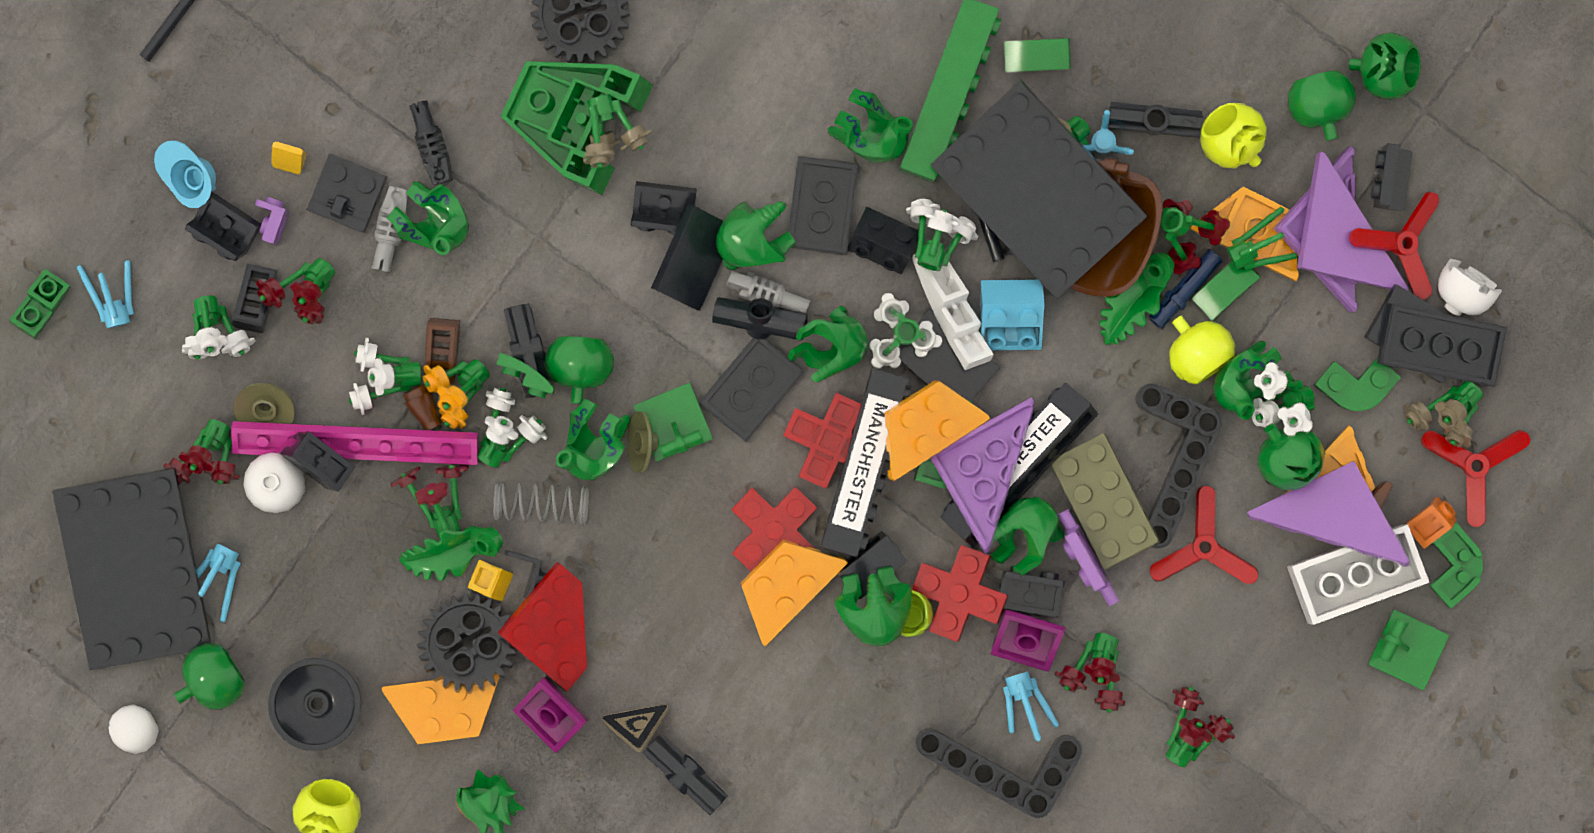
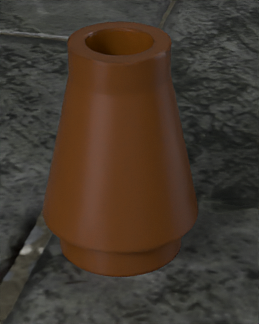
[403,384,441,430]

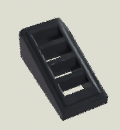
[232,264,277,333]

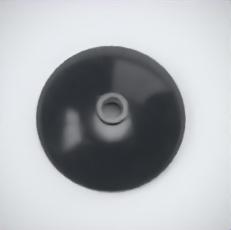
[268,658,362,751]

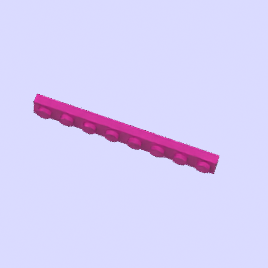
[231,421,478,465]

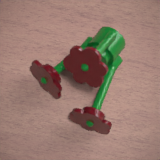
[390,465,469,537]

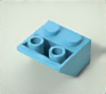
[980,280,1044,350]

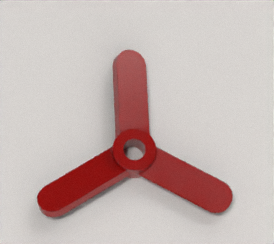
[1349,192,1439,300]
[1421,430,1530,527]
[1150,486,1258,584]

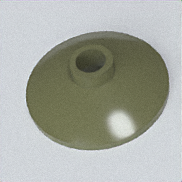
[233,383,295,424]
[628,411,658,473]

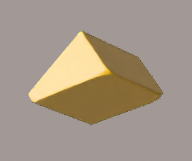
[272,141,307,174]
[467,559,513,601]

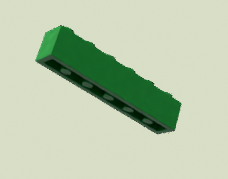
[899,0,1002,183]

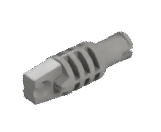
[371,186,408,272]
[726,271,811,314]

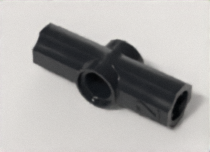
[1108,102,1203,138]
[712,297,808,341]
[504,303,549,399]
[643,733,728,815]

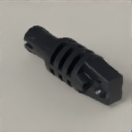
[409,100,453,186]

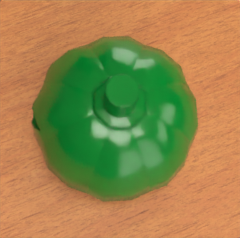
[1349,32,1421,101]
[1288,70,1356,141]
[545,336,614,404]
[1257,423,1325,491]
[174,643,246,710]

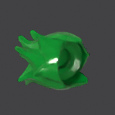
[456,769,525,833]

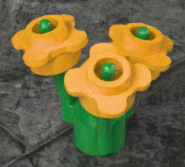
[423,359,490,429]

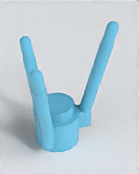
[1083,110,1134,155]
[77,260,134,329]
[197,543,241,623]
[1003,671,1059,741]

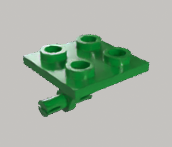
[633,382,713,462]
[1367,609,1449,691]

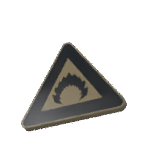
[602,704,669,752]

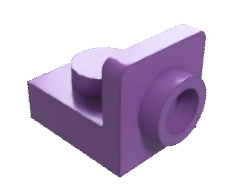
[255,197,290,246]

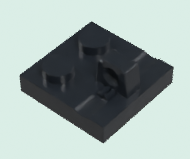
[306,153,387,234]

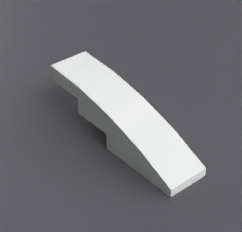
[912,254,994,370]

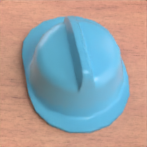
[154,140,216,208]

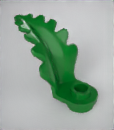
[1099,252,1174,345]
[399,525,503,581]

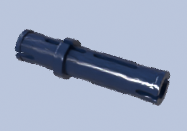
[1148,249,1223,330]

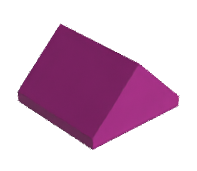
[990,609,1066,672]
[512,677,589,753]

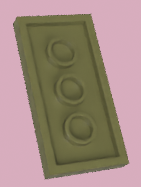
[1052,433,1161,571]

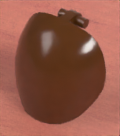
[1070,157,1162,297]

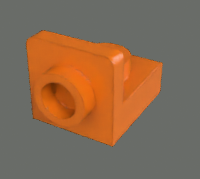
[1406,497,1457,549]

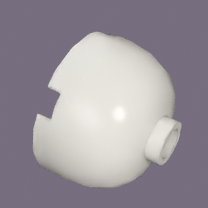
[1438,259,1502,316]
[243,452,306,513]

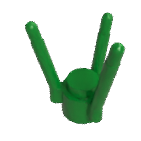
[1227,207,1297,272]

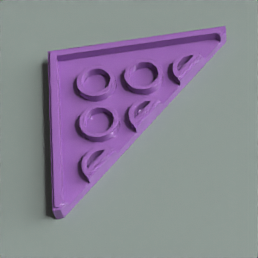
[1273,146,1357,312]
[1297,152,1408,291]
[930,397,1035,554]
[1247,461,1410,567]

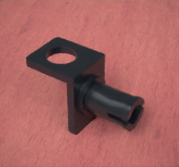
[504,550,547,599]

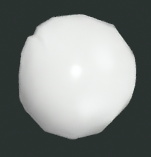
[108,704,159,754]

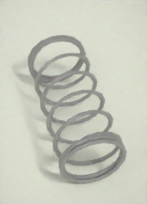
[493,481,589,525]

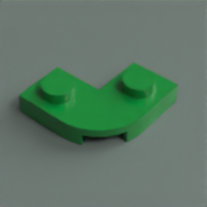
[1314,358,1401,411]
[1429,522,1483,609]

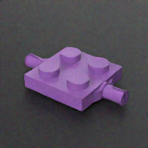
[1058,509,1120,607]

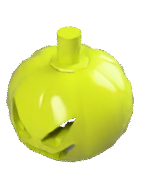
[1200,103,1267,168]
[1169,315,1235,385]
[293,779,361,833]

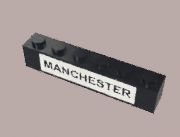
[820,368,912,557]
[940,382,1098,549]

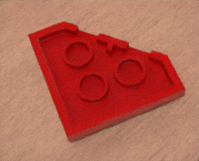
[498,562,587,691]

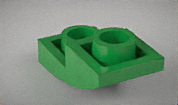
[1004,38,1071,72]
[1192,262,1261,321]
[9,269,70,340]
[497,353,556,399]

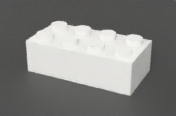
[1287,524,1429,625]

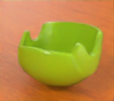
[891,590,933,638]

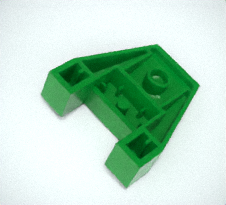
[501,61,653,195]

